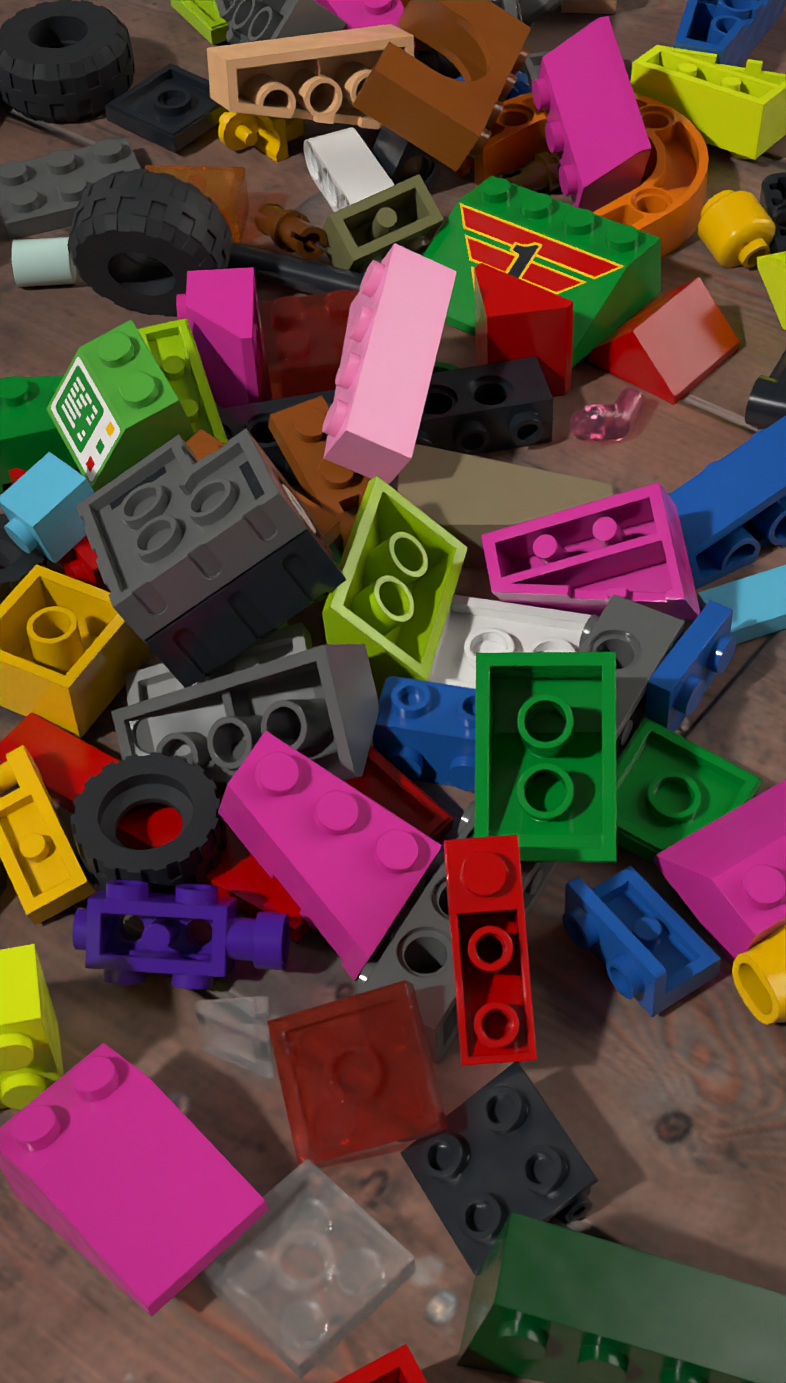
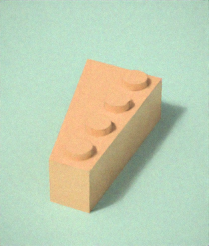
[207,24,414,130]

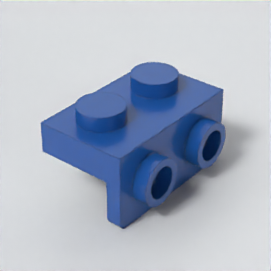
[644,600,736,732]
[372,676,476,792]
[562,865,721,1017]

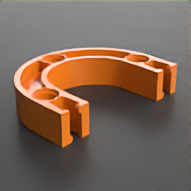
[452,92,709,258]

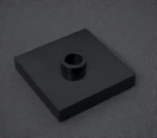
[105,63,229,153]

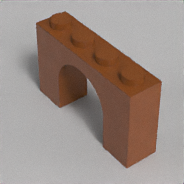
[352,0,531,171]

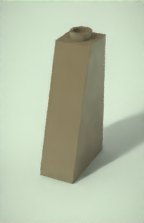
[397,444,613,568]

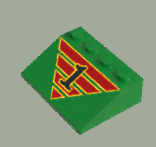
[423,175,661,367]

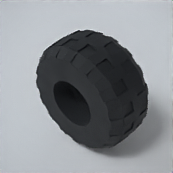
[0,0,135,124]
[67,169,232,316]

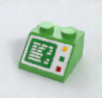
[46,319,195,492]

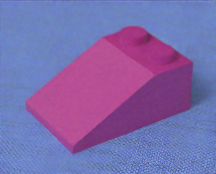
[0,1042,269,1317]

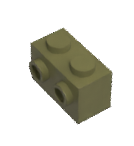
[321,174,444,273]

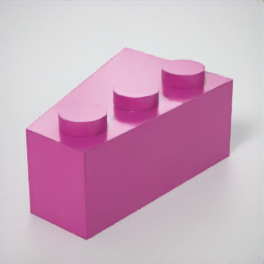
[481,482,700,620]

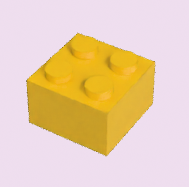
[0,564,150,739]

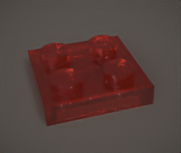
[267,980,449,1169]

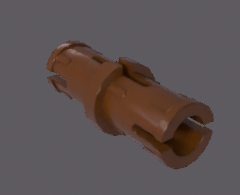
[255,202,328,260]

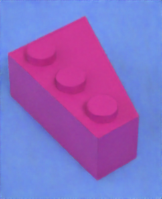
[218,731,442,981]

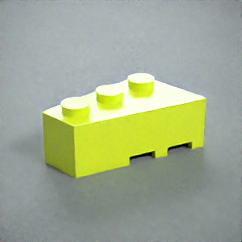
[630,45,786,160]

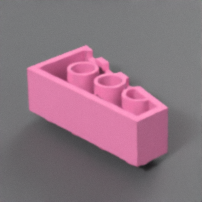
[322,243,457,485]

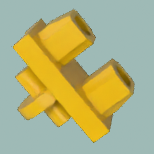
[218,111,304,163]

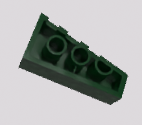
[457,1212,786,1383]

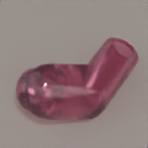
[569,388,646,442]

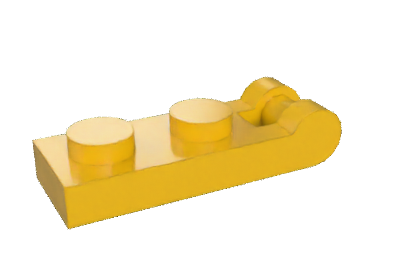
[0,745,96,925]

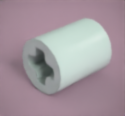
[12,237,76,287]

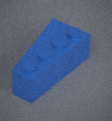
[674,0,786,67]
[667,416,786,590]

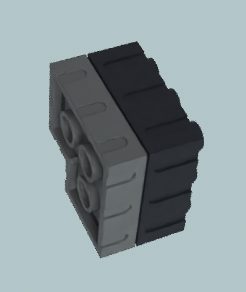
[76,429,346,688]

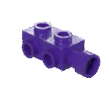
[72,880,290,989]

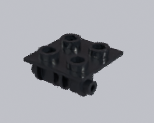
[400,1062,599,1275]

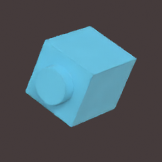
[0,452,95,563]

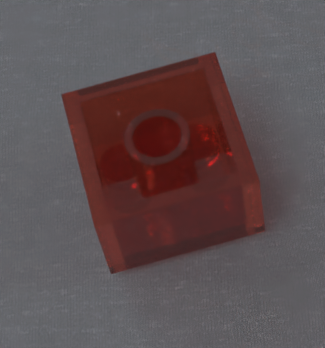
[258,290,360,400]

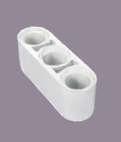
[304,127,394,212]

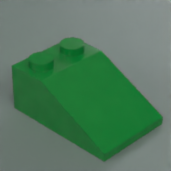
[474,652,617,863]

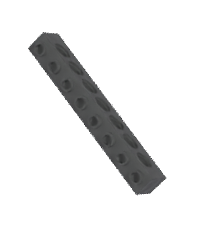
[355,594,684,1064]

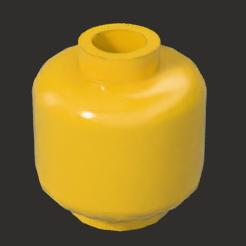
[698,190,776,268]

